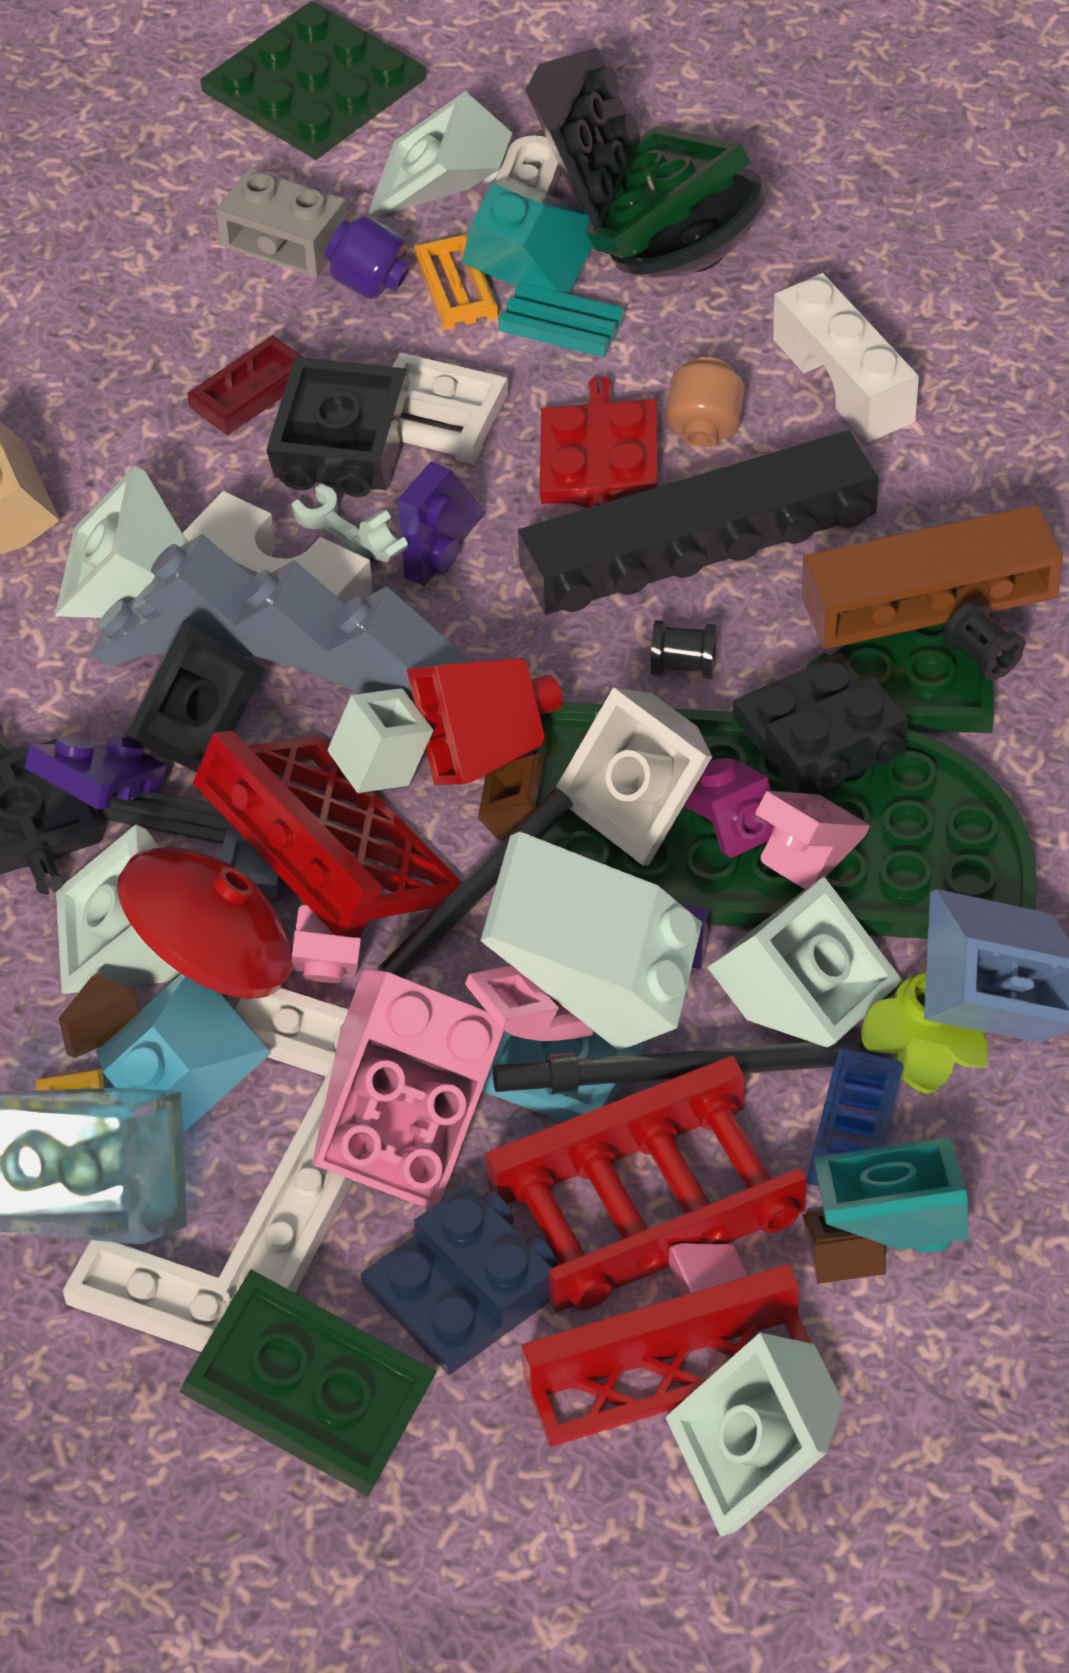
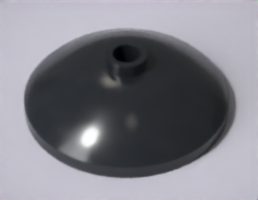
[610,168,766,277]

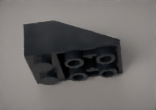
[525,47,640,227]

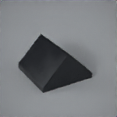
[122,621,265,773]

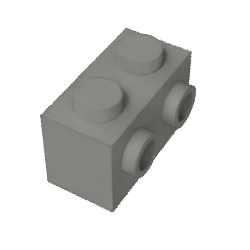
[216,168,347,278]

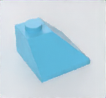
[96,974,272,1141]

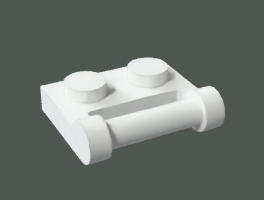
[392,352,508,466]

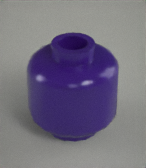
[324,215,412,298]

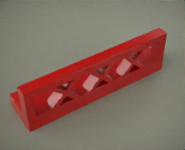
[521,1264,812,1447]

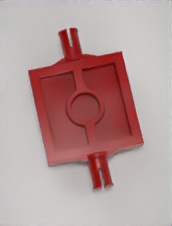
[539,376,659,508]

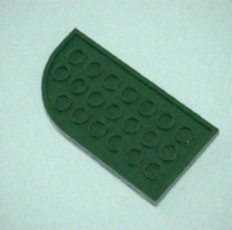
[532,702,1036,939]

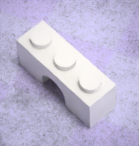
[773,273,919,443]
[182,491,373,605]

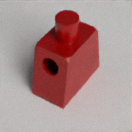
[406,658,562,785]

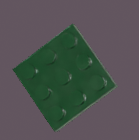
[200,0,426,160]

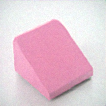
[669,1243,748,1296]

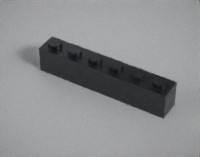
[518,430,879,615]

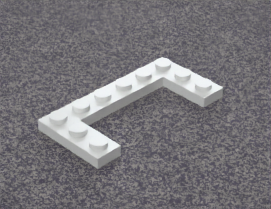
[63,988,354,1352]

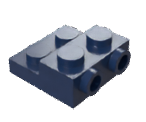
[361,1182,558,1376]

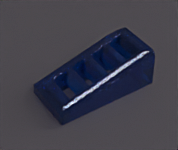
[806,1049,904,1186]

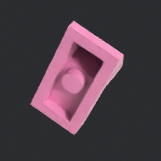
[755,791,871,889]

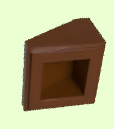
[478,753,544,841]
[59,973,140,1058]
[802,1210,886,1284]

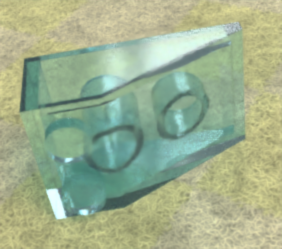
[0,1088,187,1244]

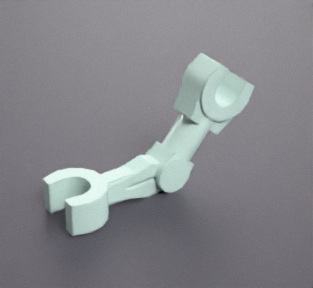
[291,484,408,562]

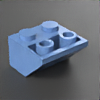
[924,889,1069,1041]

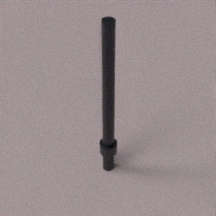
[493,1038,890,1095]

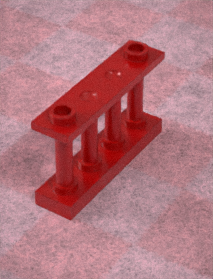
[486,1055,806,1313]

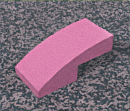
[465,965,594,1041]

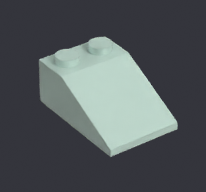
[480,831,702,1051]

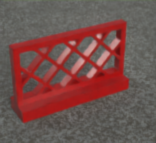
[192,730,462,938]

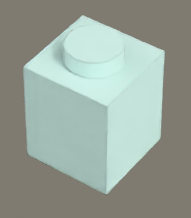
[327,688,434,793]

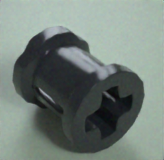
[942,600,1026,681]
[651,620,717,679]

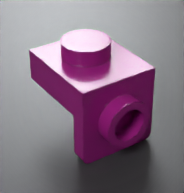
[684,758,774,858]

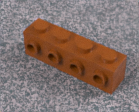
[801,504,1063,650]

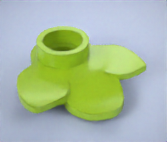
[861,973,988,1094]

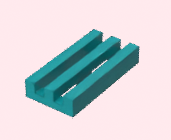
[498,282,624,357]

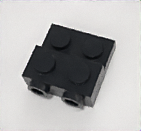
[266,357,410,497]
[733,653,908,794]

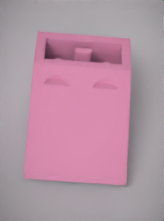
[312,970,504,1209]

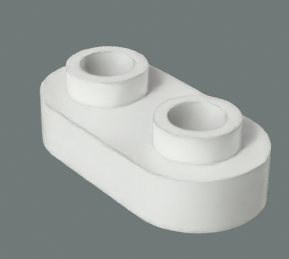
[495,136,561,196]

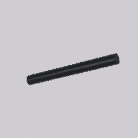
[378,788,574,978]

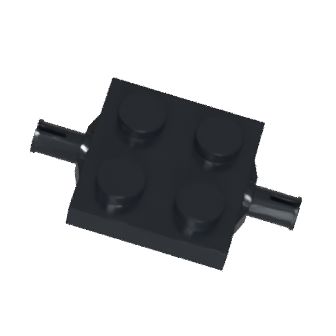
[0,724,100,895]

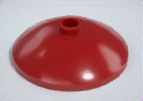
[117,847,293,999]

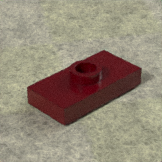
[187,335,304,436]

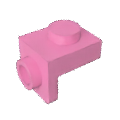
[291,905,361,983]

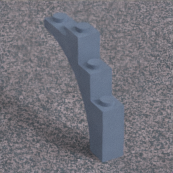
[91,534,472,705]

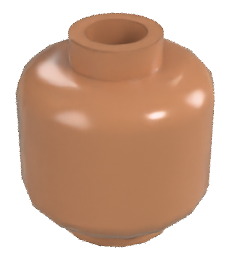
[665,357,745,447]

